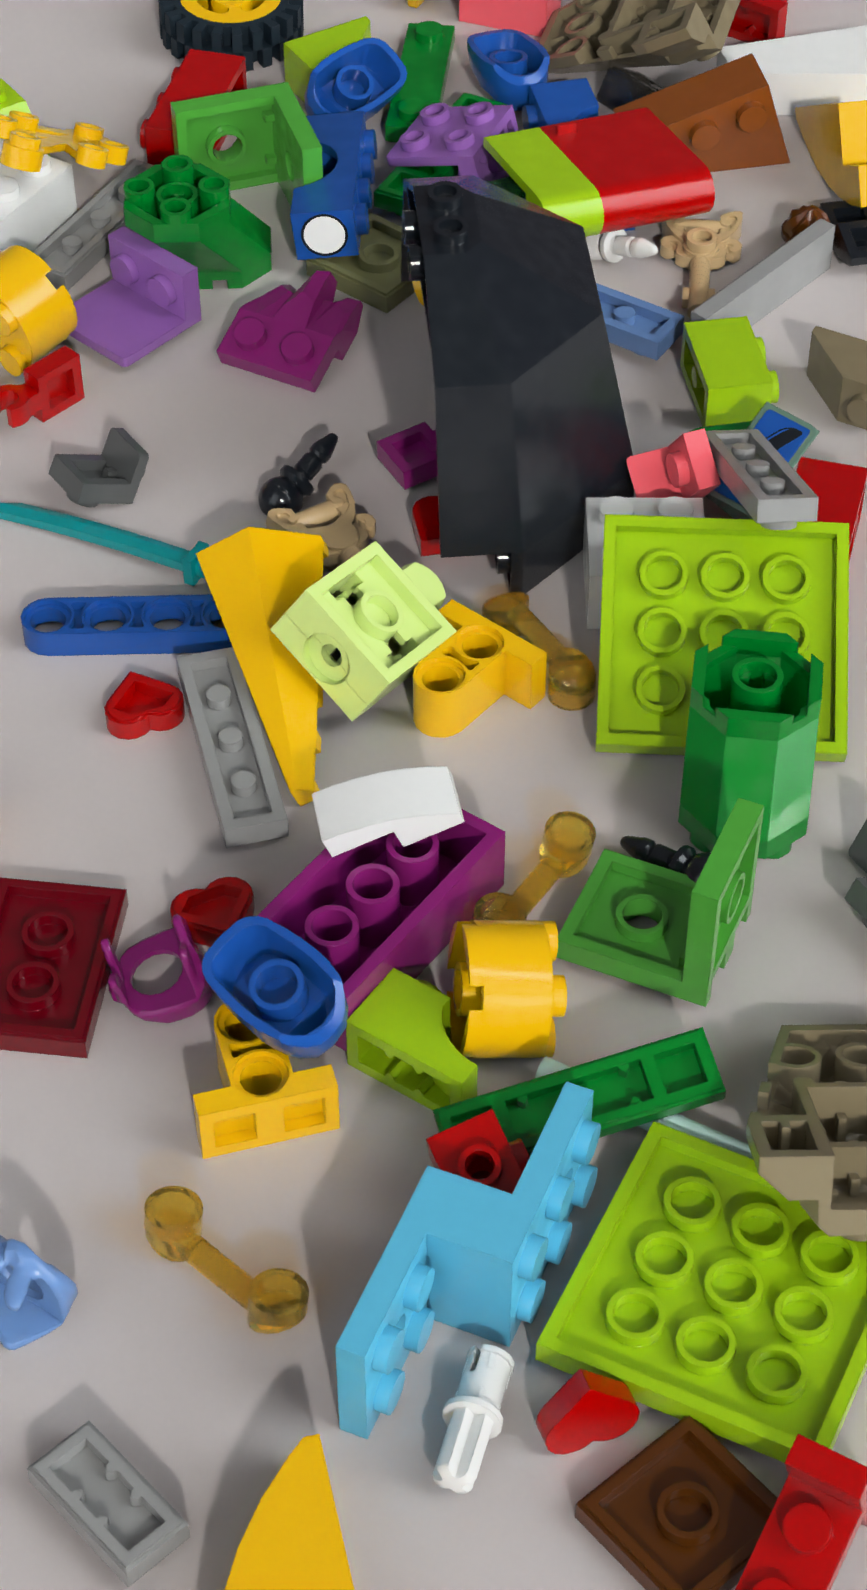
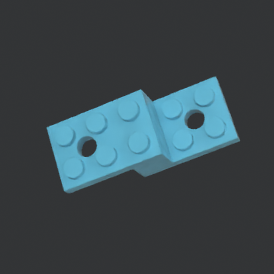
[335,1081,601,1440]

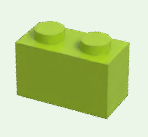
[680,316,779,427]

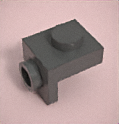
[48,428,149,507]

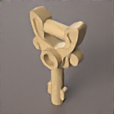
[660,211,743,319]
[266,483,376,571]

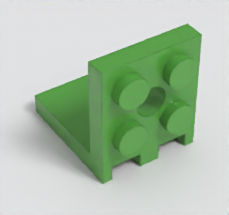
[170,82,323,207]
[557,798,764,1007]

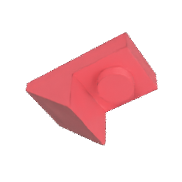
[626,428,721,498]

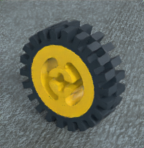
[158,0,304,71]

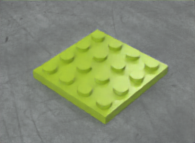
[596,514,849,762]
[535,1121,867,1463]

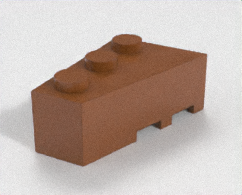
[613,53,790,172]

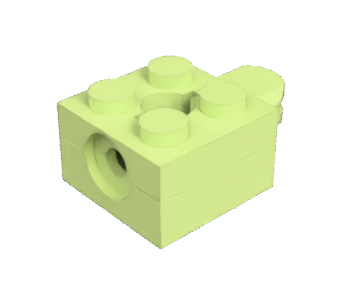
[270,540,457,721]

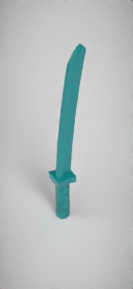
[0,503,209,587]

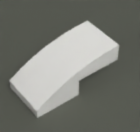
[312,766,465,857]

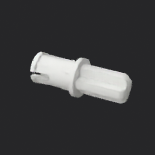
[432,1344,515,1494]

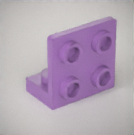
[386,102,519,189]
[69,226,202,367]

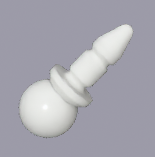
[586,229,658,263]

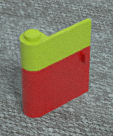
[483,107,715,237]

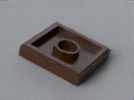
[575,1416,777,1590]

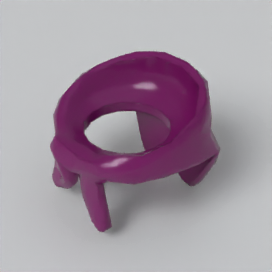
[101,914,214,1023]

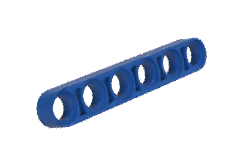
[20,594,338,656]

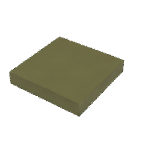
[306,213,415,313]

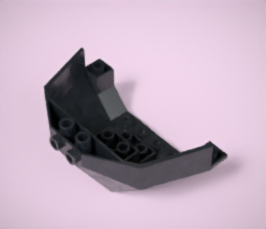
[400,175,634,597]

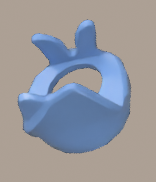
[0,1235,78,1350]

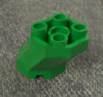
[123,155,272,289]
[678,629,824,859]

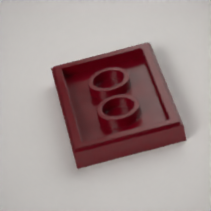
[0,877,129,1058]

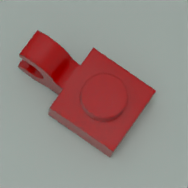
[0,345,85,428]

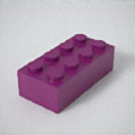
[257,809,505,1052]

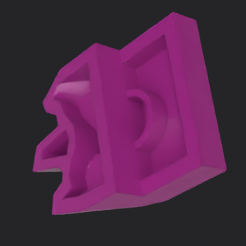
[216,270,363,393]

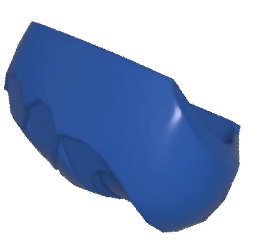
[467,29,550,111]
[305,38,407,122]
[202,916,348,1059]

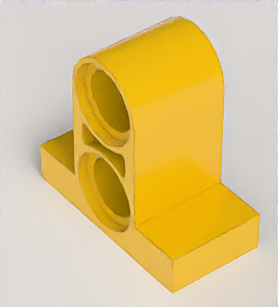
[413,599,547,738]
[193,1003,340,1159]

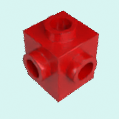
[426,1109,530,1194]

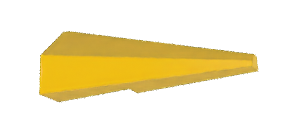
[196,526,329,807]

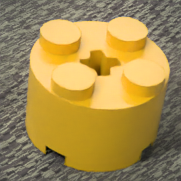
[0,245,78,377]
[447,920,567,1058]

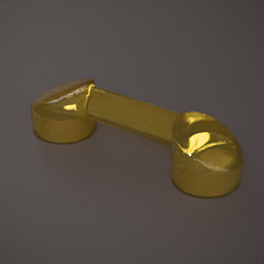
[482,591,596,711]
[472,811,596,920]
[144,1186,309,1334]

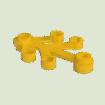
[0,110,129,172]

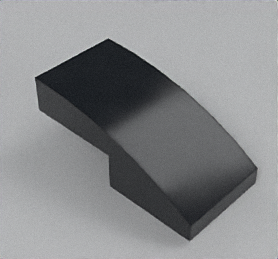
[819,200,867,266]

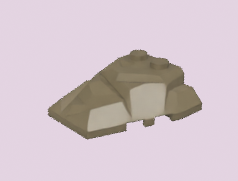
[539,0,740,74]
[746,1024,867,1241]

